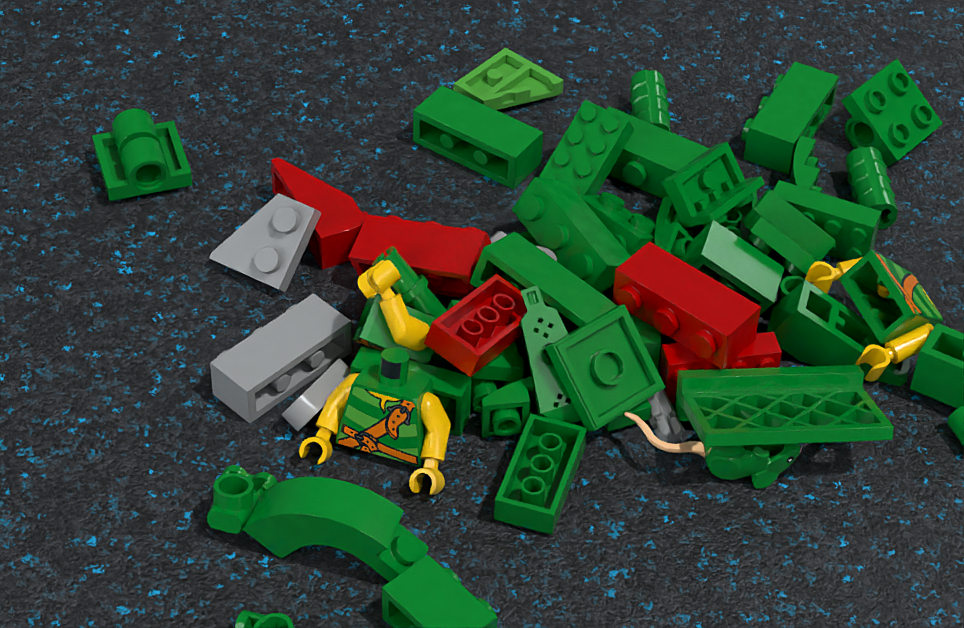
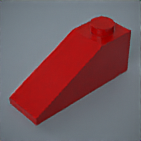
[271,157,368,270]

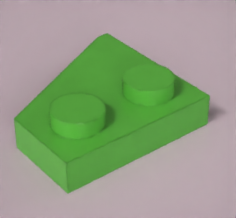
[453,48,564,110]

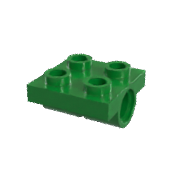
[841,59,943,167]
[92,108,193,201]

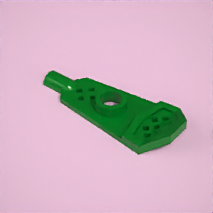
[520,285,581,424]

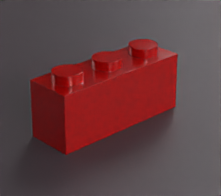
[348,214,491,298]
[612,241,761,369]

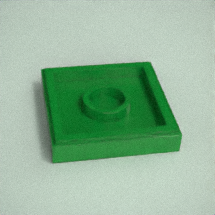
[545,304,666,432]

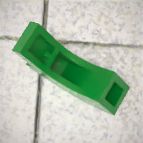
[243,477,429,582]

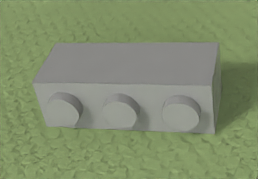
[210,293,352,423]

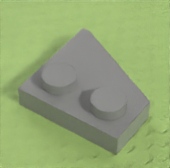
[209,193,321,292]

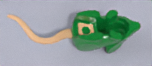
[624,412,802,489]

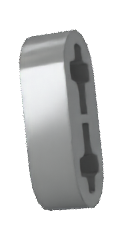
[281,358,351,432]

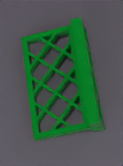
[675,365,894,447]

